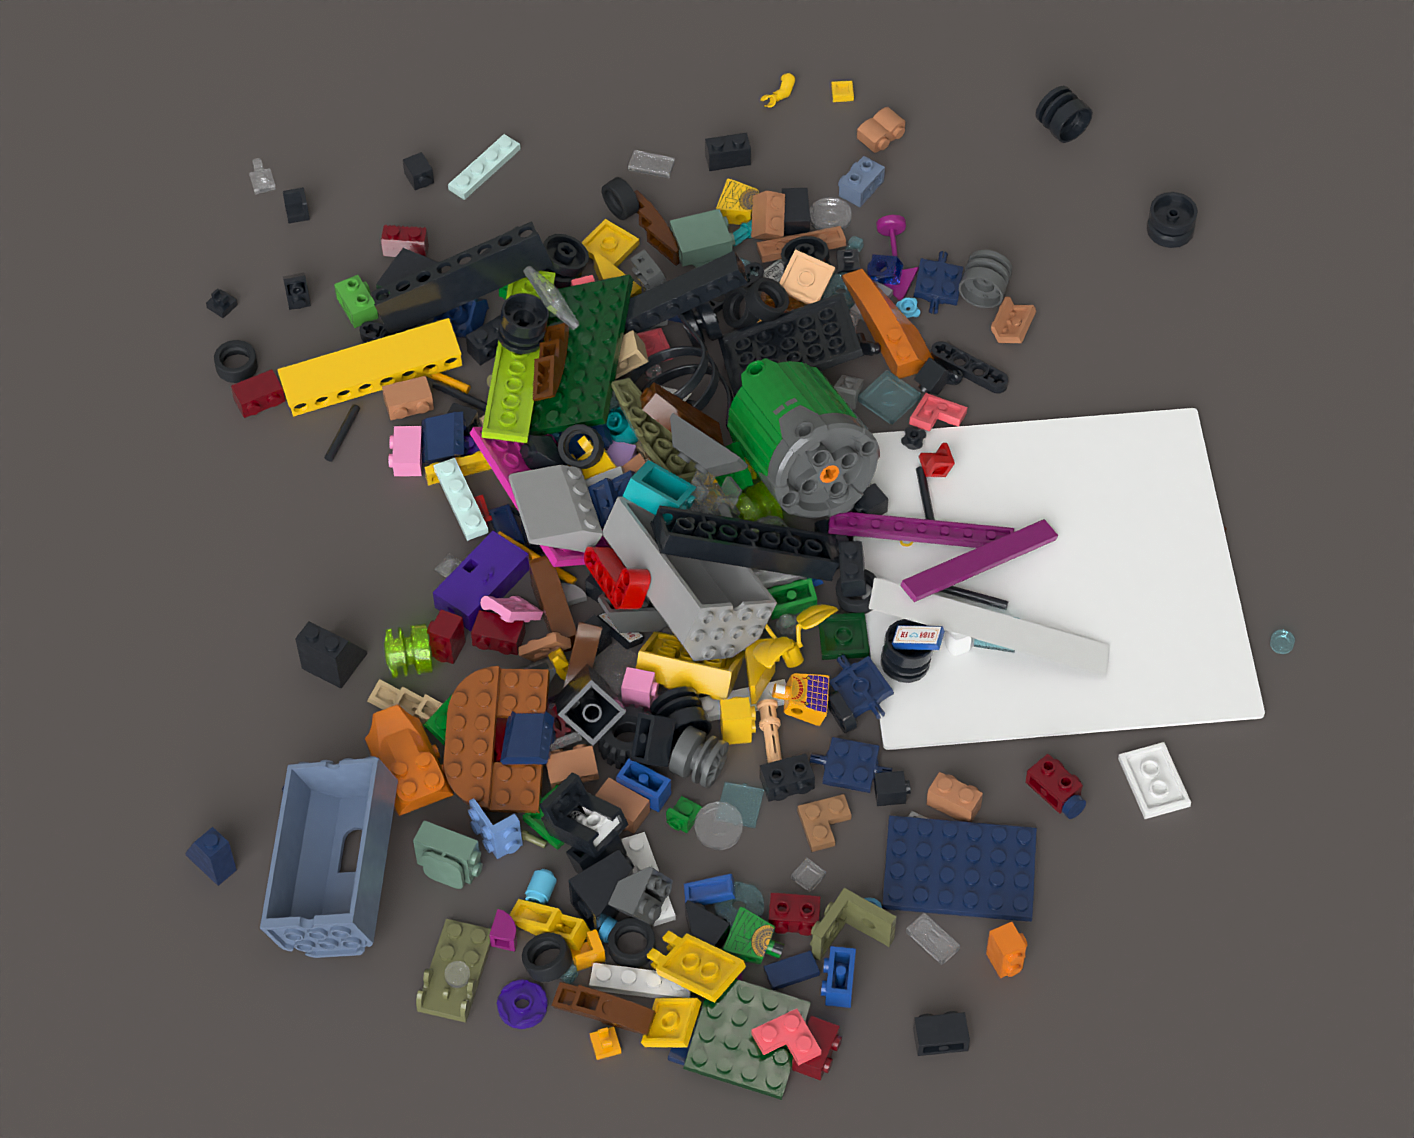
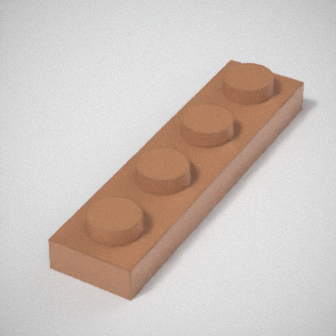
[757,226,846,263]

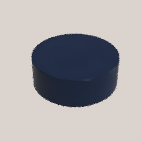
[1062,795,1086,819]

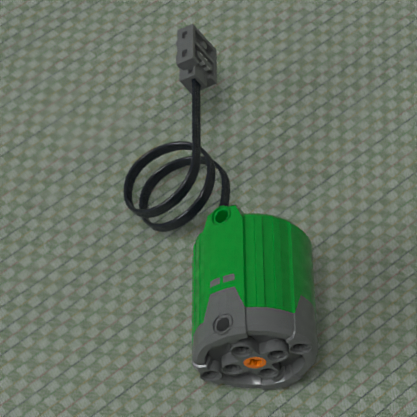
[628,249,880,518]

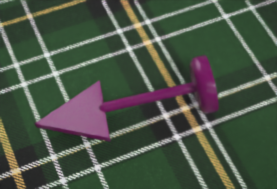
[876,215,919,301]

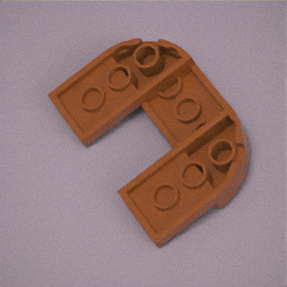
[444,666,550,813]

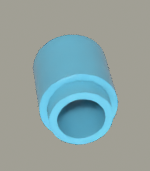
[525,869,557,905]

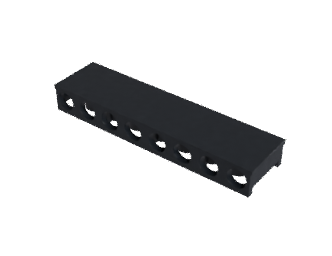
[371,221,553,335]
[650,505,840,582]

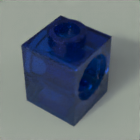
[867,254,903,285]

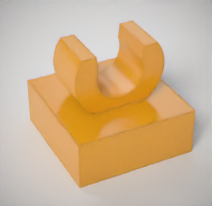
[589,1027,621,1060]

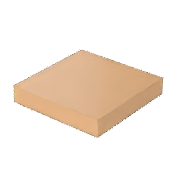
[779,249,835,304]

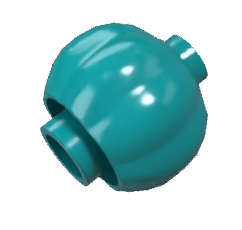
[607,406,638,444]

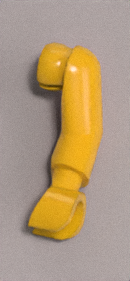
[760,73,795,107]

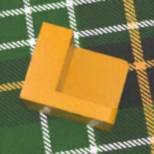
[570,929,606,971]

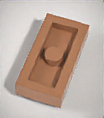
[518,632,571,661]

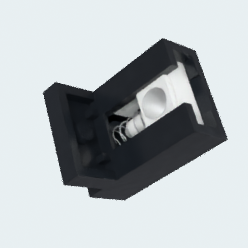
[539,772,629,858]

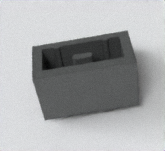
[608,867,673,926]

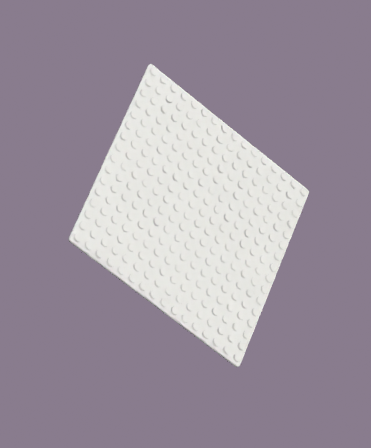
[849,408,1265,750]

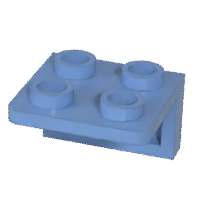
[468,798,523,859]

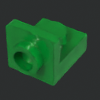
[666,796,703,833]

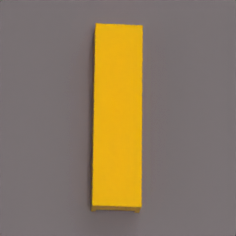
[277,318,463,417]

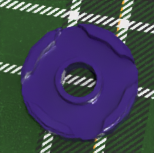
[497,979,548,1029]

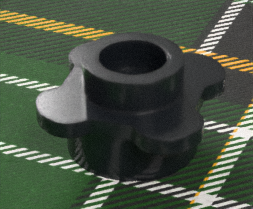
[901,427,926,450]

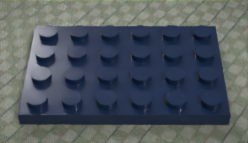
[882,815,1037,922]

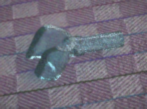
[836,236,864,258]
[560,964,578,983]

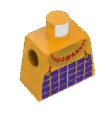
[772,673,829,726]

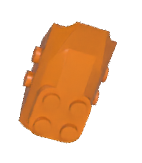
[365,705,454,816]

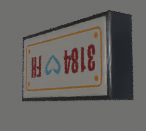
[597,612,645,650]

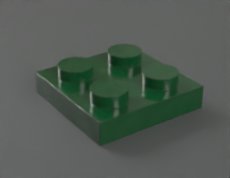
[818,613,869,660]

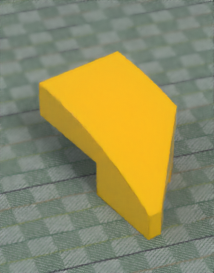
[548,647,569,681]

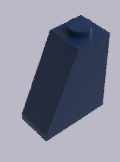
[185,827,237,886]

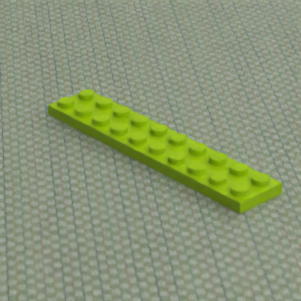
[482,271,555,443]

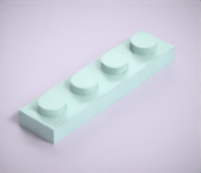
[448,134,520,200]
[433,458,489,541]

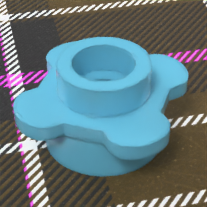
[896,298,920,318]

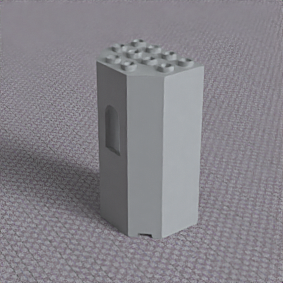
[602,494,777,661]

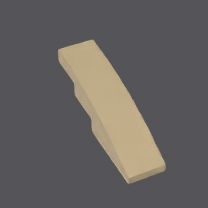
[367,679,443,727]

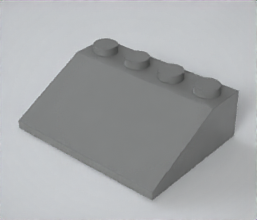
[508,465,603,552]

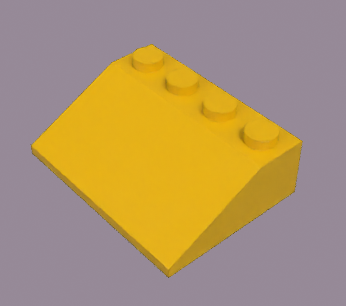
[636,632,745,700]

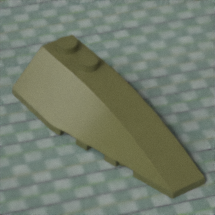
[611,378,708,492]

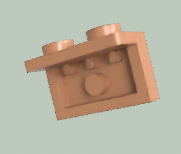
[991,297,1036,343]

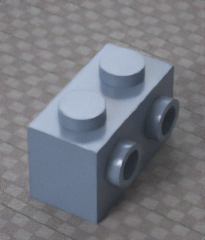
[838,156,885,207]

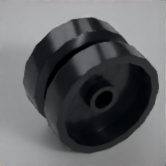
[1147,192,1198,248]
[541,234,589,289]
[781,236,831,272]
[682,302,723,348]

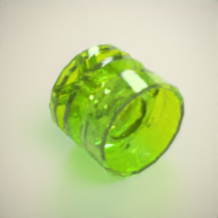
[726,481,784,534]
[384,623,433,678]

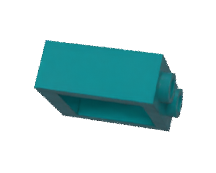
[622,460,697,522]

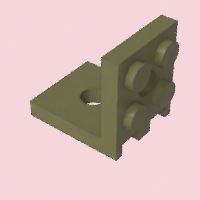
[810,888,896,961]

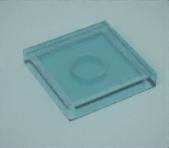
[858,370,921,425]

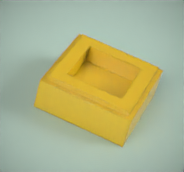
[831,81,854,102]

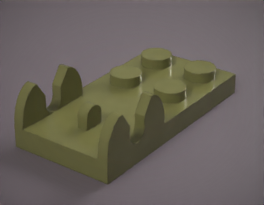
[416,919,491,1023]

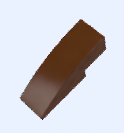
[564,621,602,687]

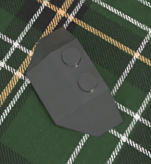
[670,413,748,477]
[598,592,668,633]

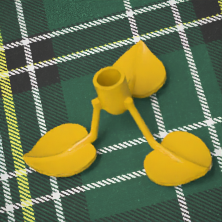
[753,604,839,669]

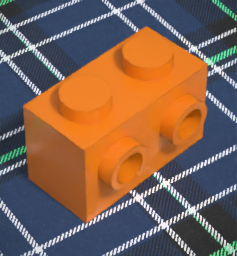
[986,922,1028,978]

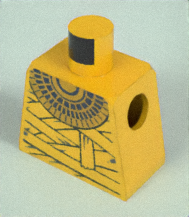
[716,178,759,225]

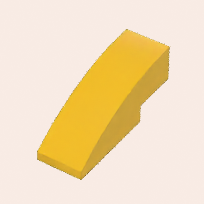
[509,899,590,951]

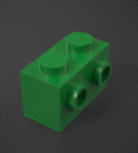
[767,578,818,620]

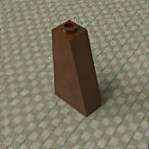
[640,382,724,446]
[529,556,577,652]

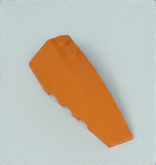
[842,269,933,380]

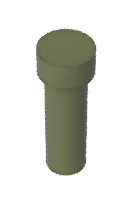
[521,830,548,849]

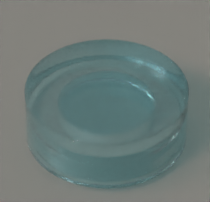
[1270,630,1295,654]

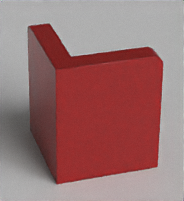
[918,443,955,477]

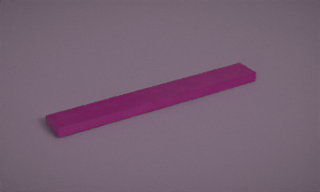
[828,512,1014,548]
[900,519,1058,602]

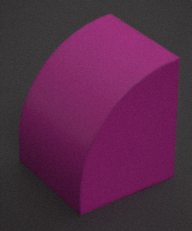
[489,909,517,952]

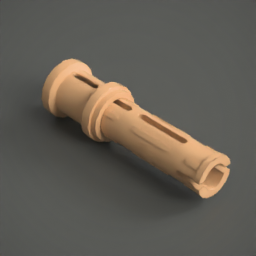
[757,699,782,763]

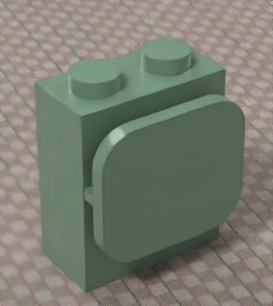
[670,209,735,267]
[413,820,483,889]

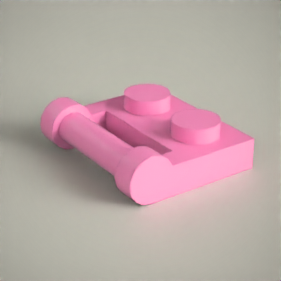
[480,596,543,623]

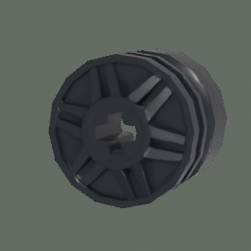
[1035,85,1093,143]
[497,293,549,354]
[880,619,933,683]
[650,686,712,749]

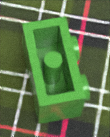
[334,275,378,328]

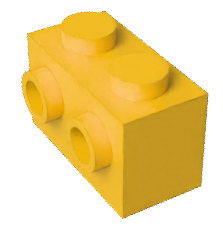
[720,697,756,745]

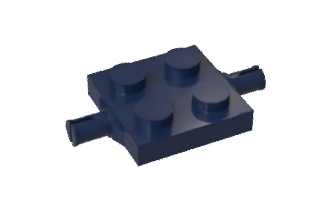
[914,251,963,314]
[829,655,894,719]
[810,737,892,793]

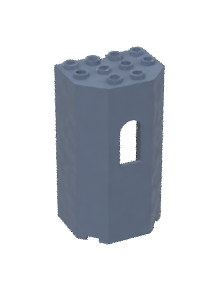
[260,756,398,958]

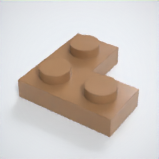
[797,794,851,852]

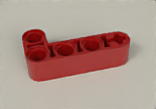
[584,547,651,609]

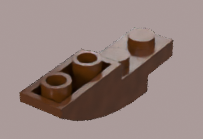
[551,982,656,1036]

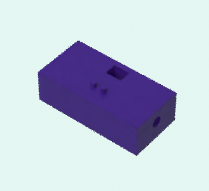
[433,531,529,631]

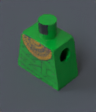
[723,906,785,964]

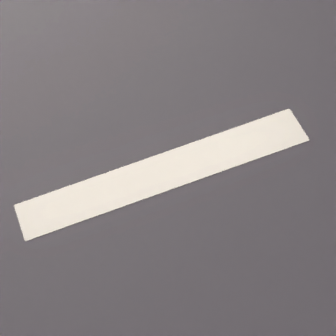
[869,578,1109,676]

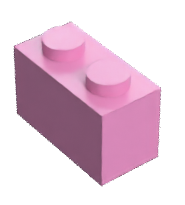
[389,426,422,476]
[621,667,659,713]

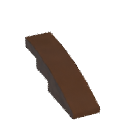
[634,190,679,266]
[533,323,569,401]

